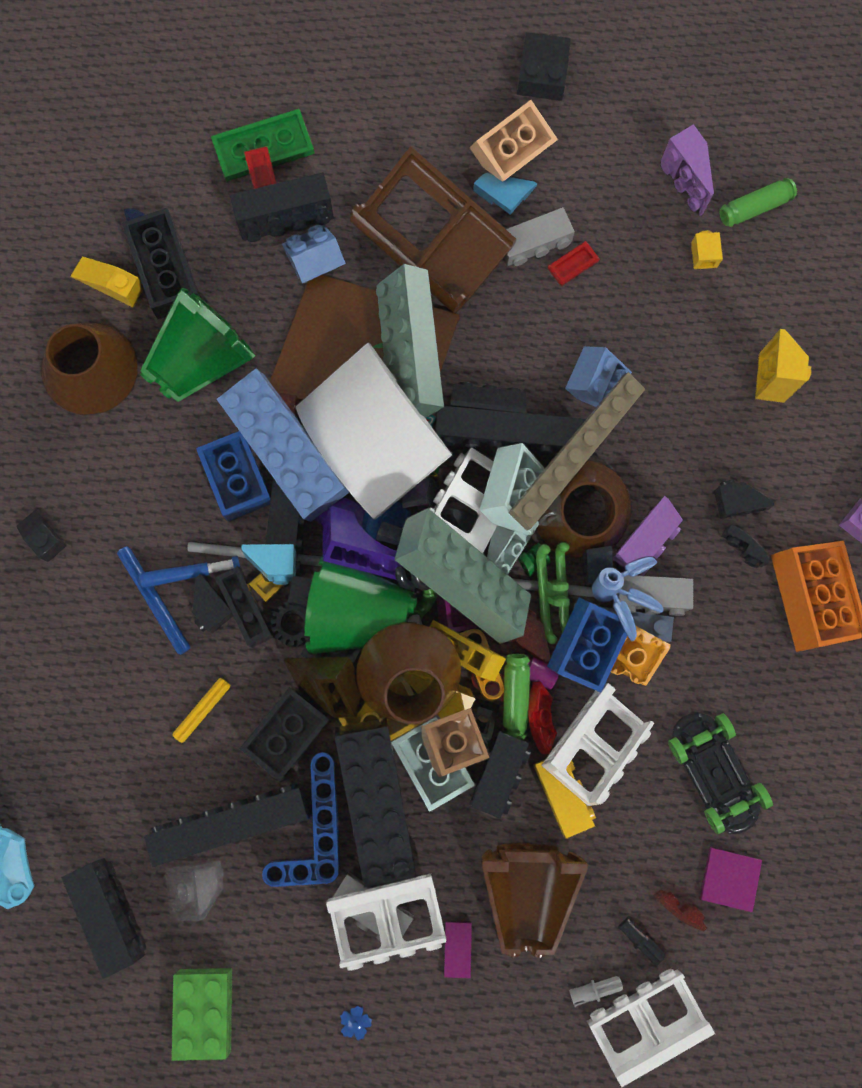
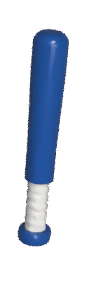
[139,556,240,588]

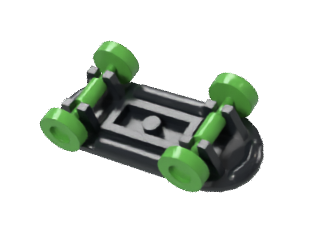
[668,713,773,835]

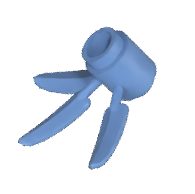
[592,557,663,641]

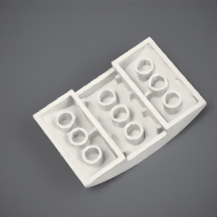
[296,343,452,520]

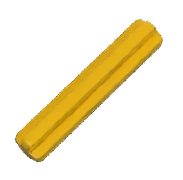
[172,678,231,743]

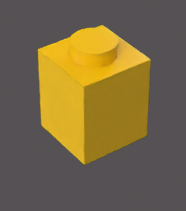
[691,231,723,269]

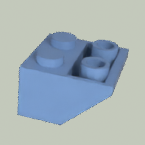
[282,225,346,283]
[565,346,632,407]

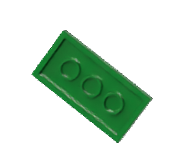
[211,109,315,182]

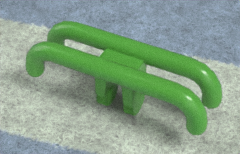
[536,542,570,644]

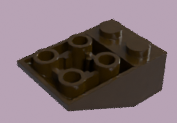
[284,657,365,718]

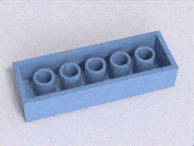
[217,369,349,522]

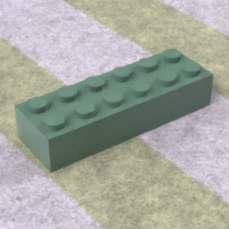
[376,264,444,418]
[395,508,531,644]

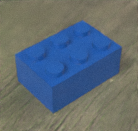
[196,431,271,521]
[547,597,627,692]

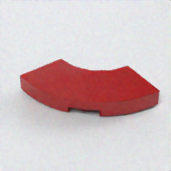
[528,681,557,754]

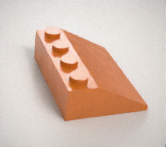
[771,541,862,652]

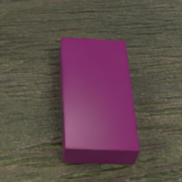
[444,921,472,978]

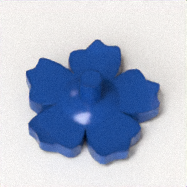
[340,1005,372,1040]

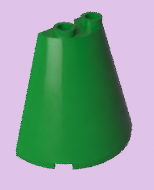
[140,288,255,402]
[305,555,417,654]

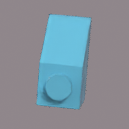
[242,544,296,585]

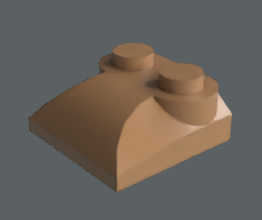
[421,708,489,777]

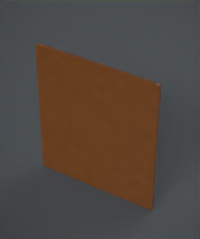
[270,275,460,401]

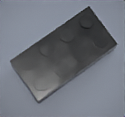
[229,172,334,242]
[122,208,201,319]
[61,858,146,979]

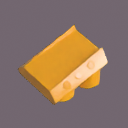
[611,625,670,686]

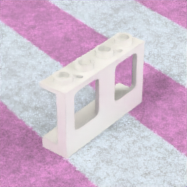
[430,447,497,554]
[541,683,654,806]
[326,873,446,971]
[587,969,715,1087]

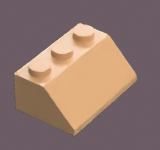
[469,100,558,182]

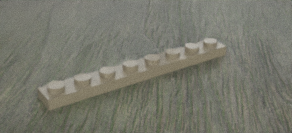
[508,372,645,531]

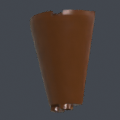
[482,843,588,957]

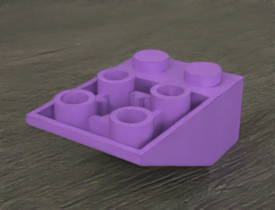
[661,124,714,216]

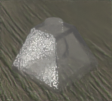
[165,860,224,921]

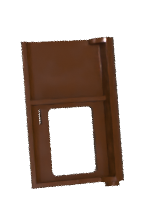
[350,146,517,313]

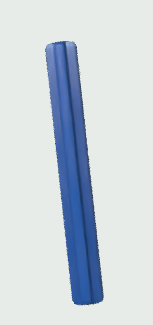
[117,546,190,655]

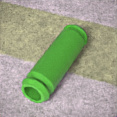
[719,178,797,227]
[503,654,530,740]

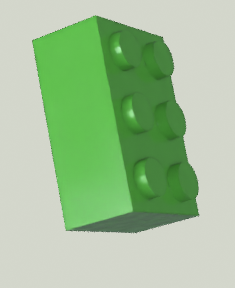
[172,968,232,1061]

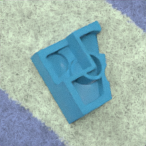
[473,173,537,215]

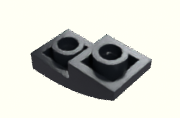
[721,524,770,568]

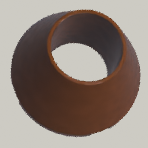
[41,323,138,415]
[536,460,631,559]
[356,622,461,724]

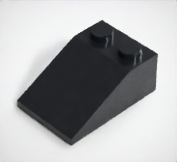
[517,32,571,101]

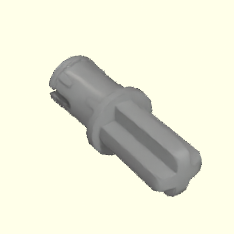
[569,976,623,1007]

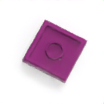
[700,847,762,912]

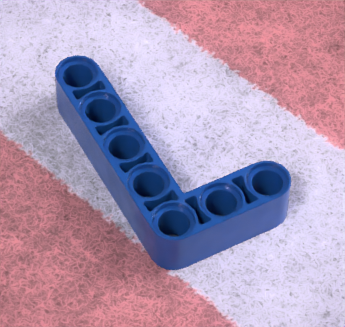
[262,752,340,887]

